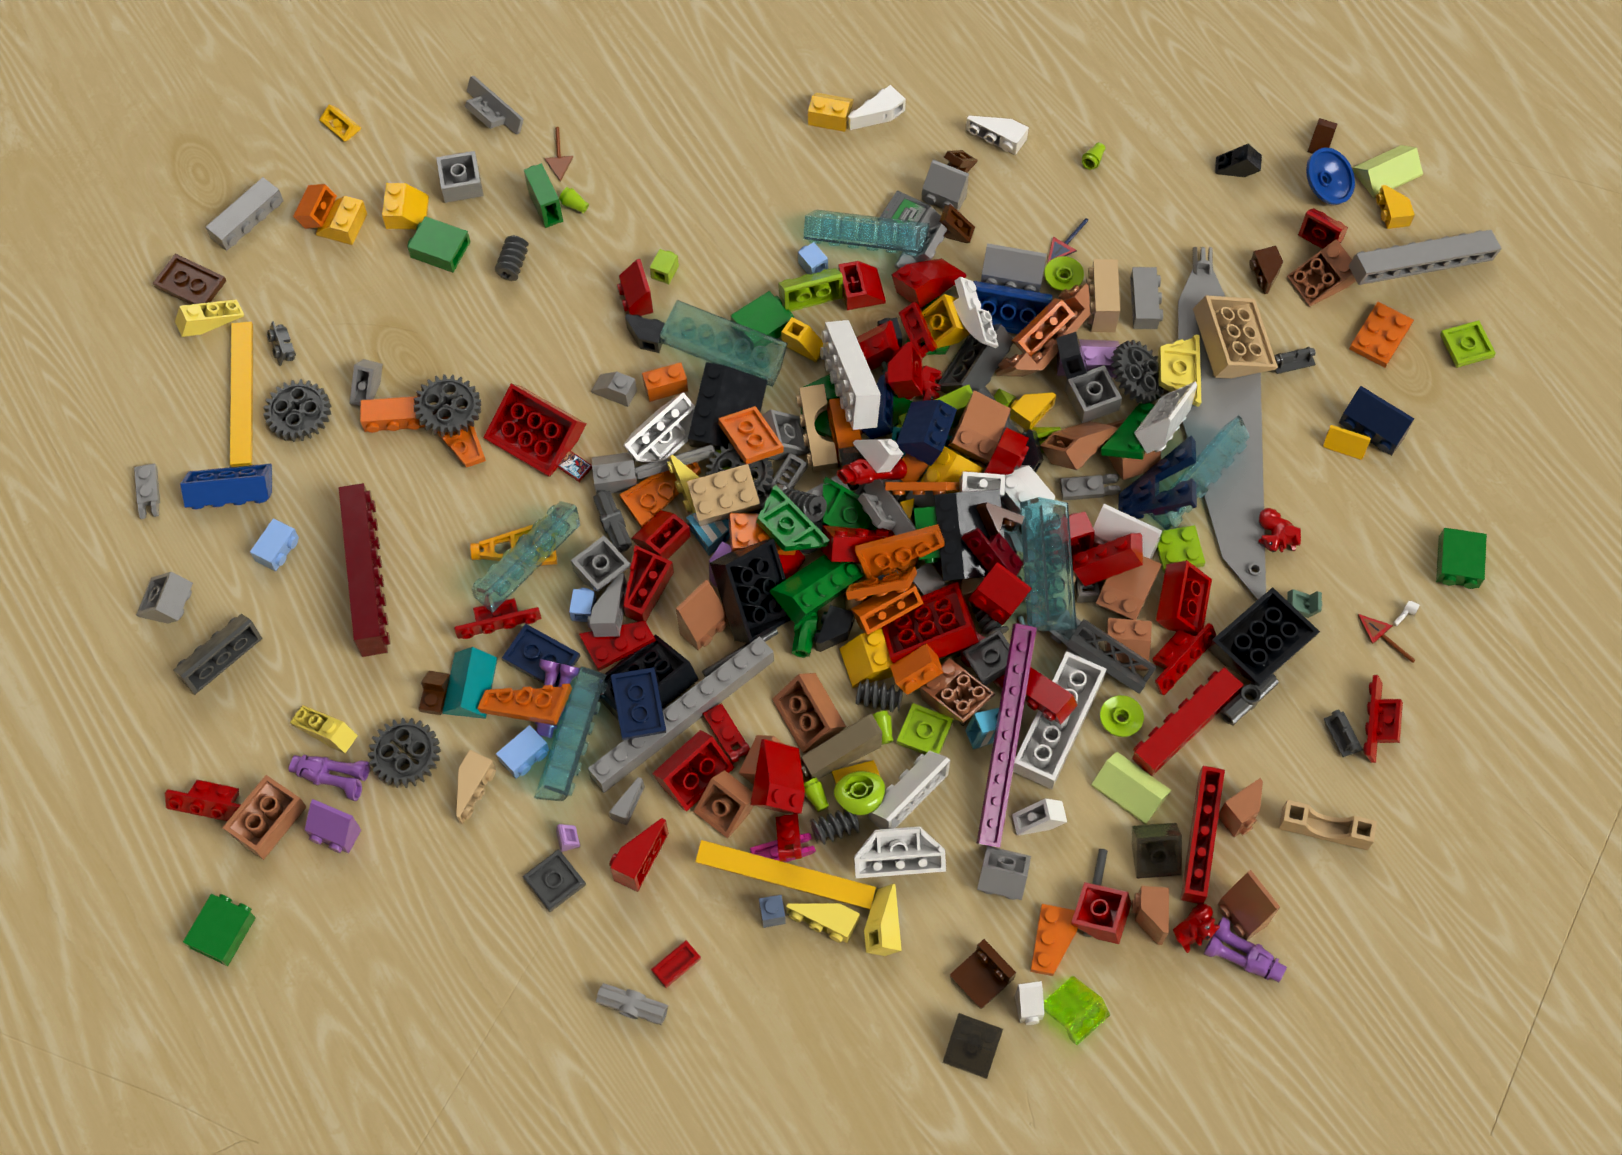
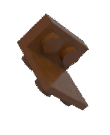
[950,939,1016,1009]

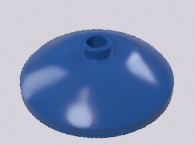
[1306,148,1355,205]

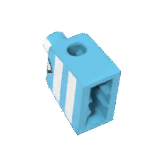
[686,513,730,556]
[965,708,999,750]

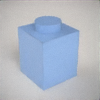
[798,242,828,274]
[569,588,596,622]

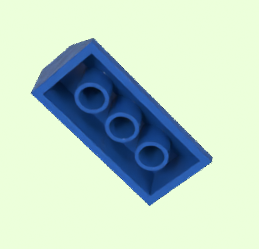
[973,281,1053,334]
[180,463,272,509]

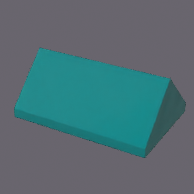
[442,647,498,719]

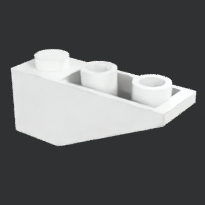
[847,85,906,130]
[966,116,1029,155]

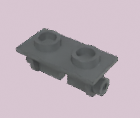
[267,321,296,366]
[1274,347,1316,374]
[1324,709,1363,757]

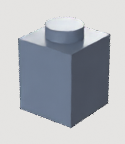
[759,895,786,928]

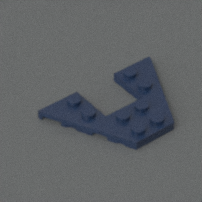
[1118,435,1197,519]

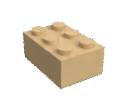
[1086,259,1120,332]
[687,464,761,526]

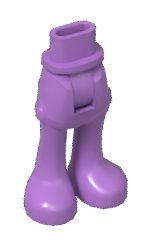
[535,659,580,738]
[289,755,370,801]
[1204,917,1287,983]

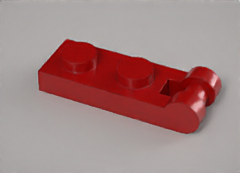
[898,302,938,358]
[703,703,750,764]
[776,814,802,862]

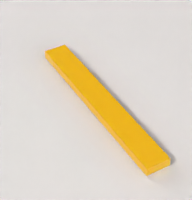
[230,321,253,467]
[695,840,876,910]

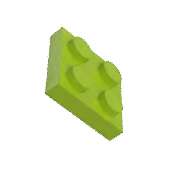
[1440,320,1496,368]
[1157,525,1205,573]
[896,703,953,755]

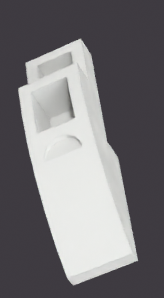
[953,277,998,348]

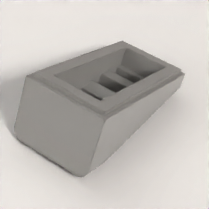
[770,453,808,489]
[1075,577,1100,602]
[609,777,645,825]

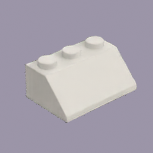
[1093,504,1162,559]

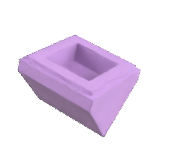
[556,824,580,852]

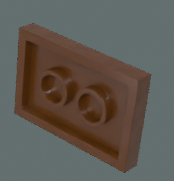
[153,253,226,305]

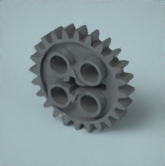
[1111,340,1164,404]
[414,374,481,437]
[263,379,332,442]
[705,443,773,496]
[368,718,441,788]

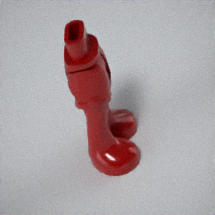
[837,459,907,485]

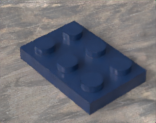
[502,623,581,687]
[611,667,666,740]

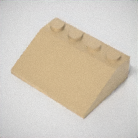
[1193,295,1278,379]

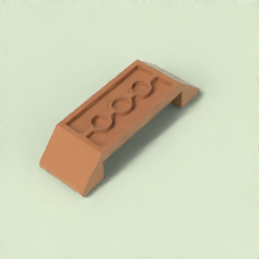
[995,283,1090,377]

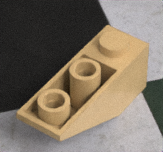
[456,750,496,824]

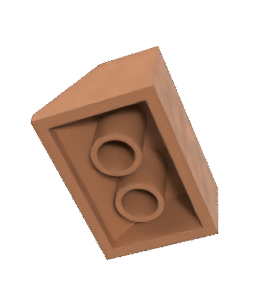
[772,673,846,753]
[222,775,306,860]

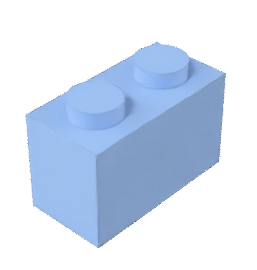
[250,518,299,571]
[496,725,549,779]

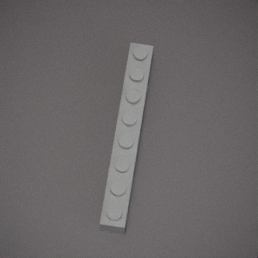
[1349,230,1502,285]

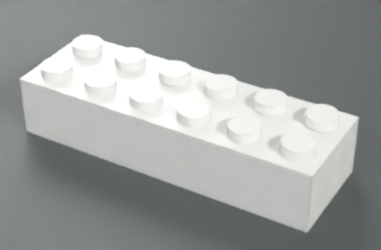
[820,320,881,430]
[1013,651,1107,789]

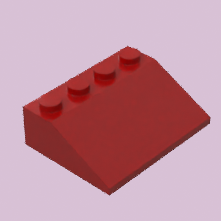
[483,383,587,477]
[882,582,979,664]

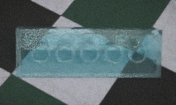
[804,210,930,256]
[660,300,788,387]
[1148,415,1250,530]
[1020,497,1077,631]
[472,501,580,613]
[534,666,607,801]

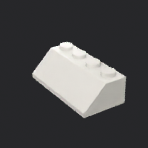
[1134,381,1197,454]
[868,750,950,829]

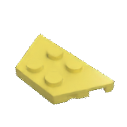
[1158,335,1202,407]

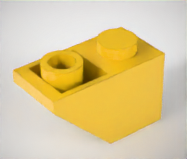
[1376,185,1415,229]
[781,317,823,362]

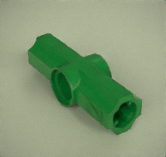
[792,611,818,658]

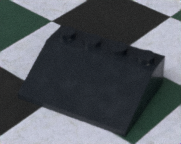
[688,362,768,451]
[934,489,1005,581]
[710,538,791,644]
[1208,587,1320,686]
[589,634,699,720]

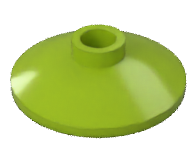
[1044,256,1084,291]
[1100,695,1144,737]

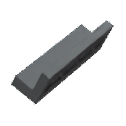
[1066,619,1157,694]

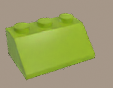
[778,268,843,311]

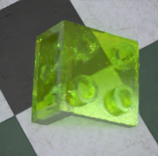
[1044,976,1110,1045]

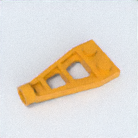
[470,523,557,566]

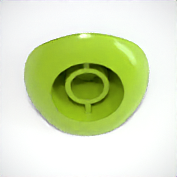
[834,771,885,815]

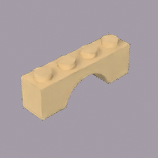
[796,384,838,472]
[1279,800,1377,850]

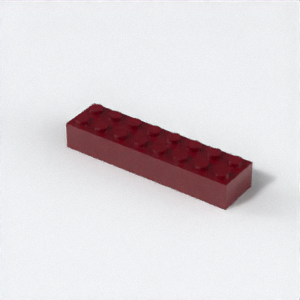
[338,483,391,657]

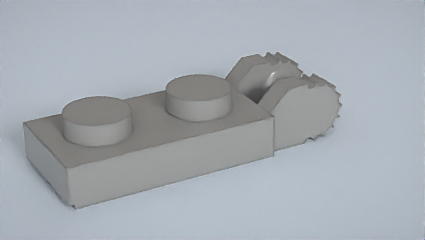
[134,463,160,519]
[1060,474,1121,501]

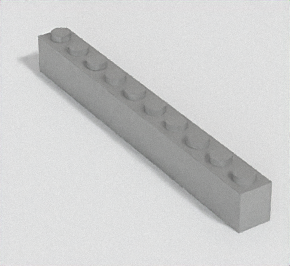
[588,636,774,793]

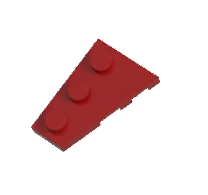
[579,620,656,671]

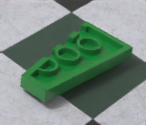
[1101,403,1155,460]

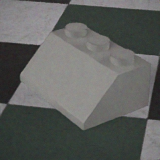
[981,243,1047,292]

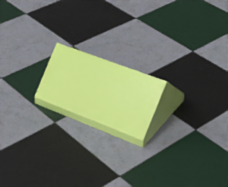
[1352,145,1423,198]
[1091,752,1171,825]

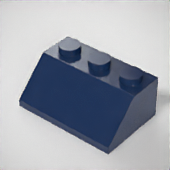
[1339,386,1415,456]
[896,399,957,466]

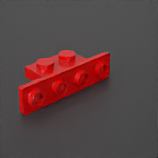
[454,598,542,639]
[1152,623,1217,695]
[1364,675,1403,763]
[165,780,241,821]

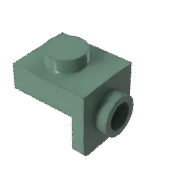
[1287,589,1322,618]

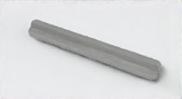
[635,445,715,479]

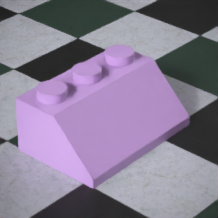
[1057,339,1119,378]

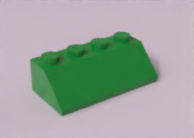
[769,554,864,625]

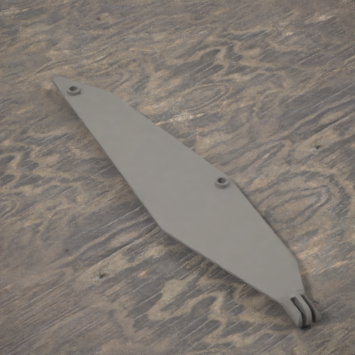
[1178,247,1266,600]

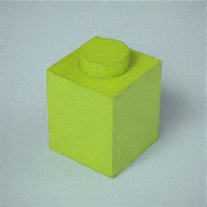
[650,249,679,285]

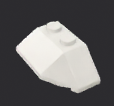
[623,392,695,463]
[1001,465,1055,539]
[854,826,946,878]

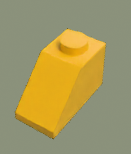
[1010,392,1056,431]

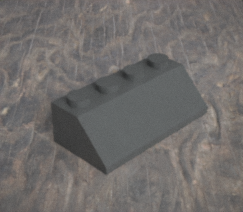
[937,324,1013,394]
[173,614,263,695]

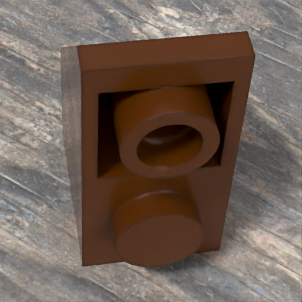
[1249,246,1283,294]

